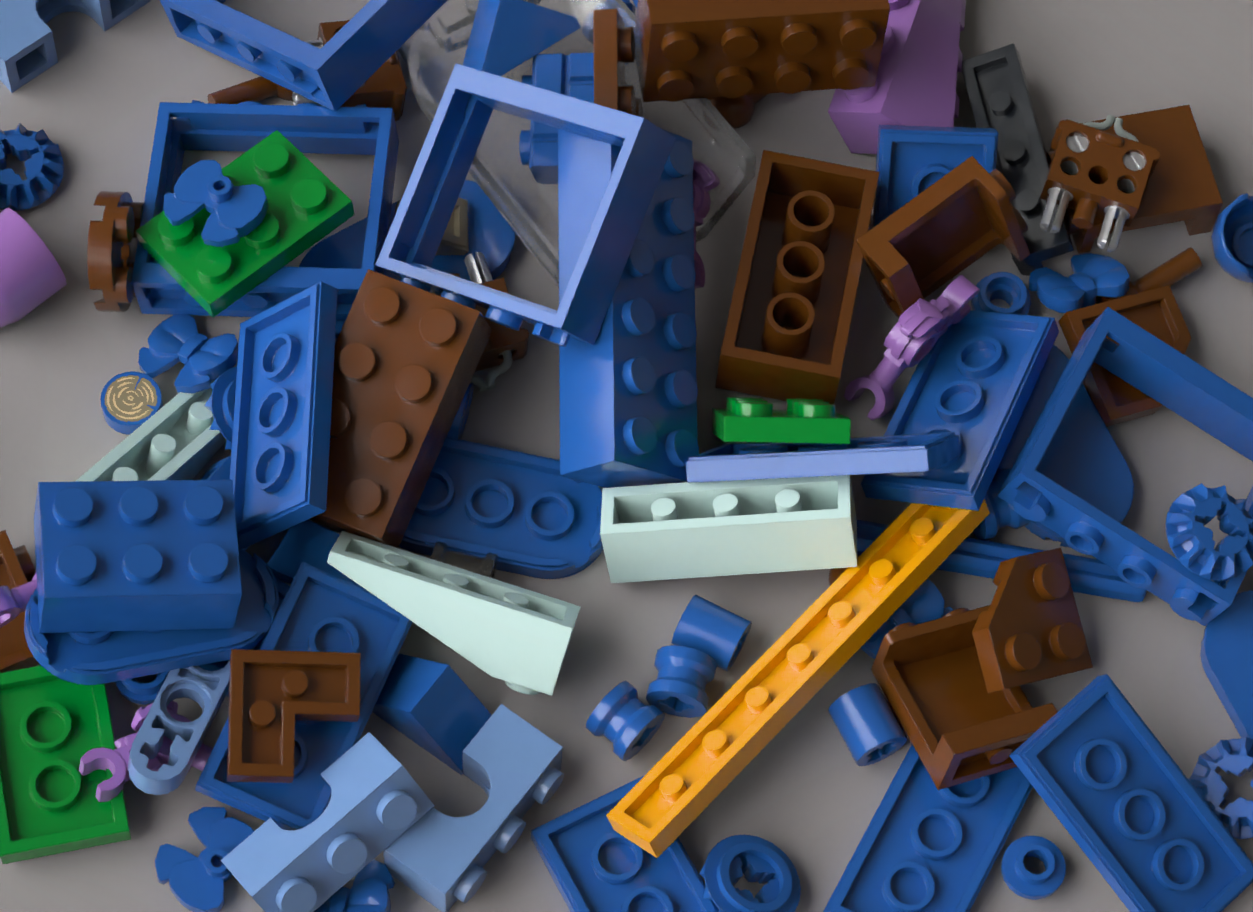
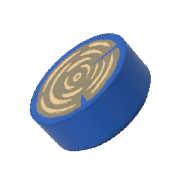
[100,371,163,435]

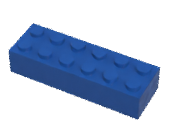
[558,128,699,488]

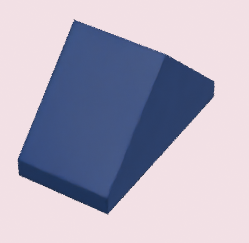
[463,0,581,76]
[372,653,492,775]

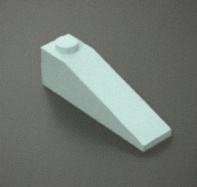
[75,380,226,482]
[327,531,581,696]

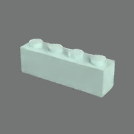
[600,475,857,583]

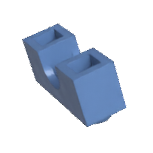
[0,0,150,93]
[383,704,564,912]
[221,732,435,912]

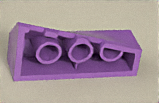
[828,0,966,154]

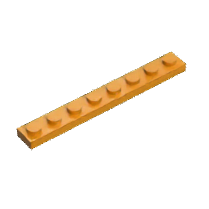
[606,499,990,858]

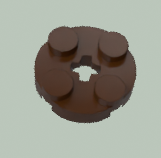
[87,191,144,312]

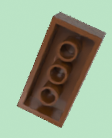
[634,0,890,102]
[715,150,879,404]
[310,269,492,548]

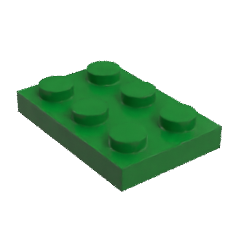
[135,130,355,318]
[712,397,851,444]
[0,666,131,864]

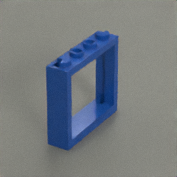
[160,0,447,111]
[375,64,676,347]
[131,100,399,320]
[997,307,1253,626]

